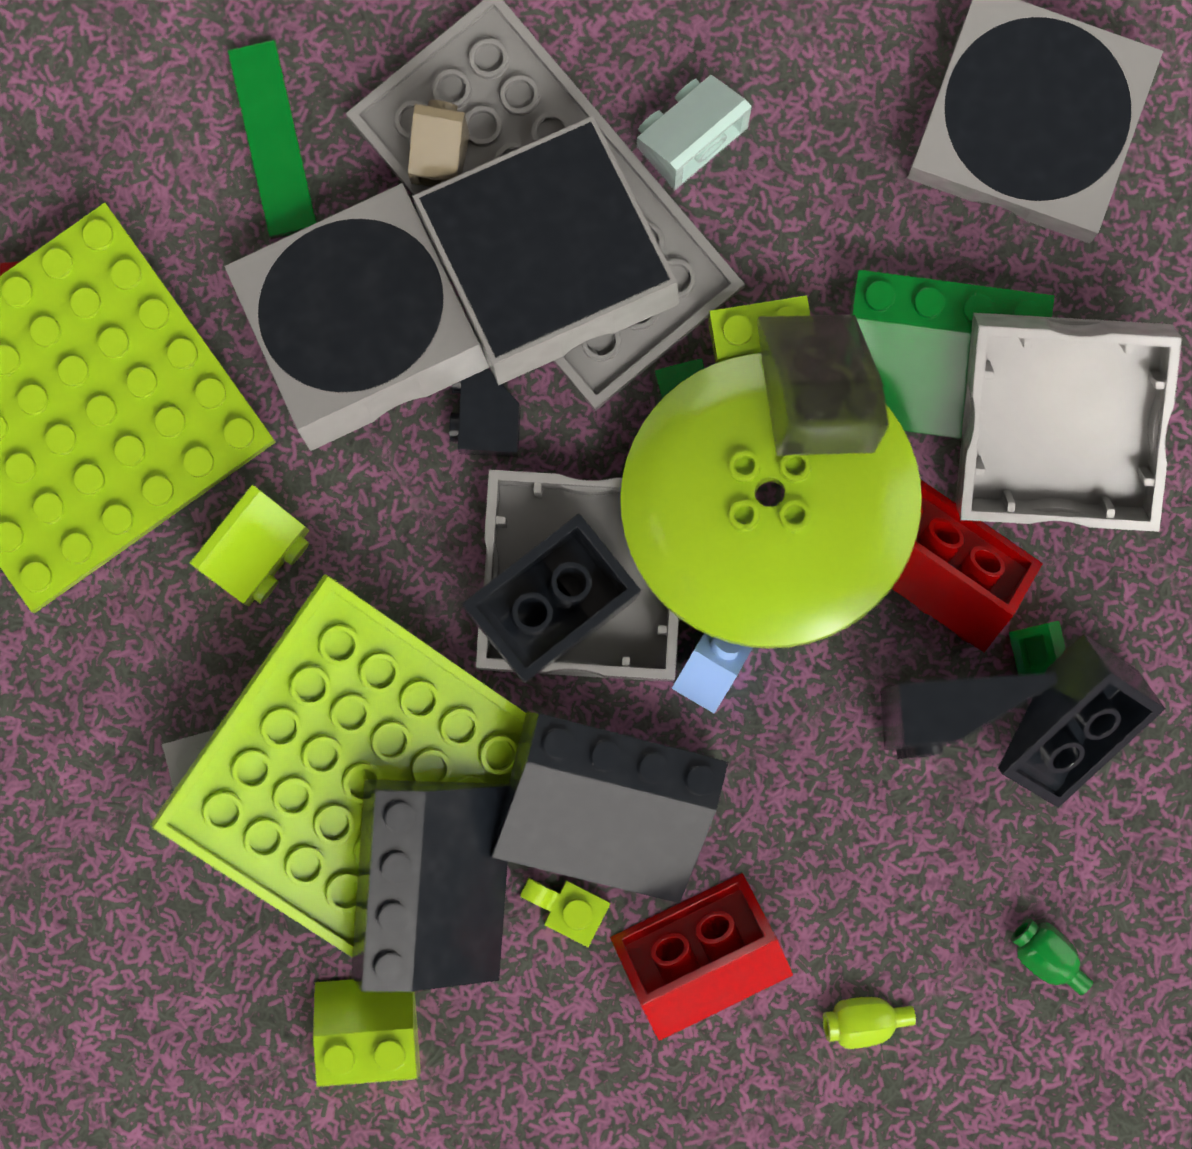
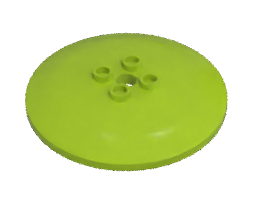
[620,353,922,648]

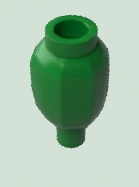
[1011,918,1093,996]

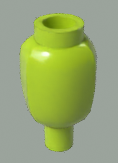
[823,997,916,1049]

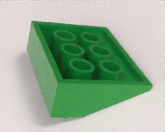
[842,269,1055,439]

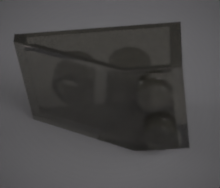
[757,315,889,456]

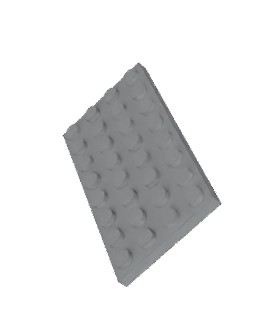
[346,0,745,411]

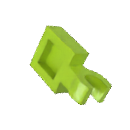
[520,878,611,947]

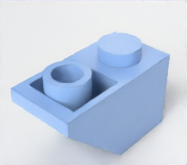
[672,633,753,713]

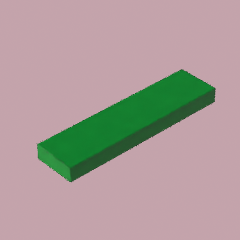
[228,40,317,239]

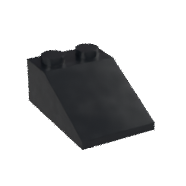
[461,513,642,683]
[998,634,1166,808]

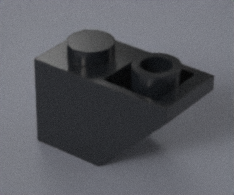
[449,368,521,457]

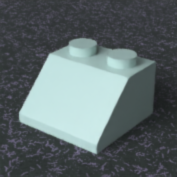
[637,75,752,190]

